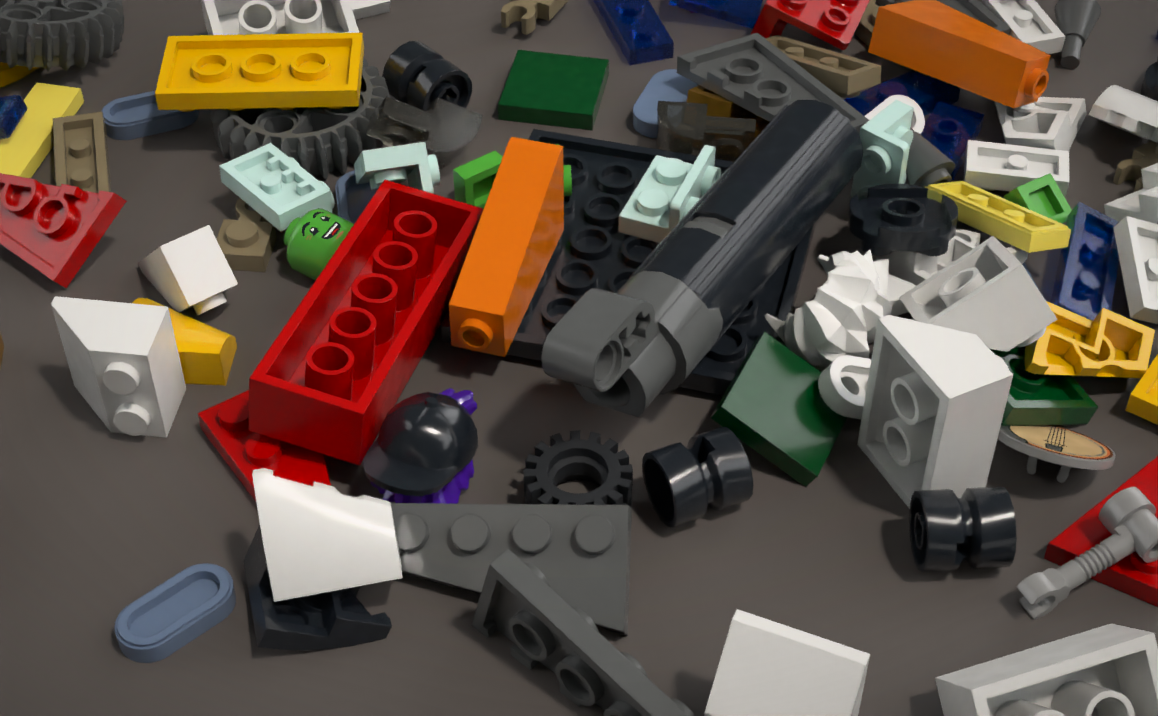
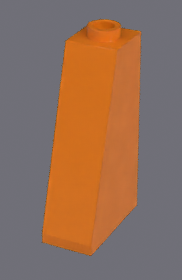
[868,0,1051,108]
[449,137,564,357]

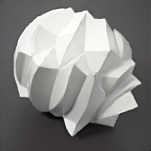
[764,250,892,371]

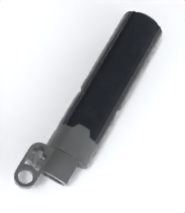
[541,100,863,417]

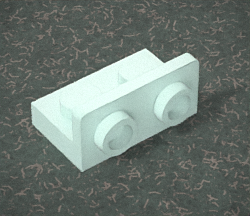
[850,99,914,201]
[354,142,440,194]
[219,143,335,232]
[619,145,721,243]

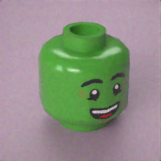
[284,208,354,280]

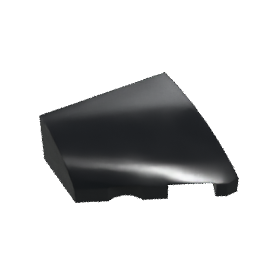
[243,524,392,650]

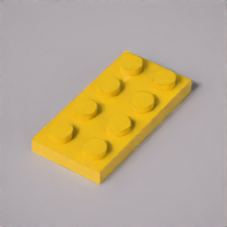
[155,33,364,112]

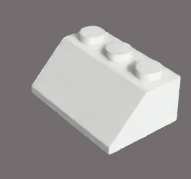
[201,0,359,35]
[857,315,1013,509]
[935,624,1158,716]

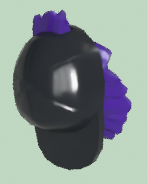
[362,388,478,504]

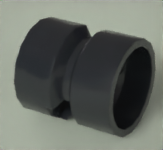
[382,41,472,127]
[642,427,754,527]
[909,487,1017,572]

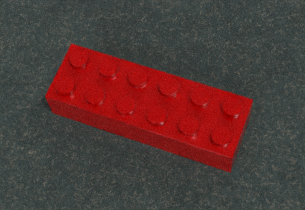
[249,180,484,466]

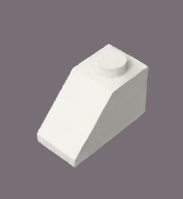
[138,225,238,316]

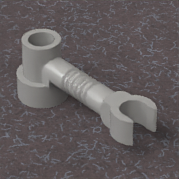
[1016,487,1158,619]

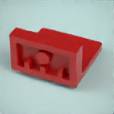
[750,0,870,50]

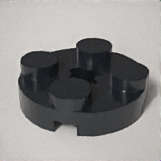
[848,184,958,256]

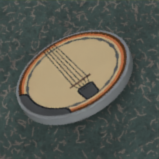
[998,425,1116,483]

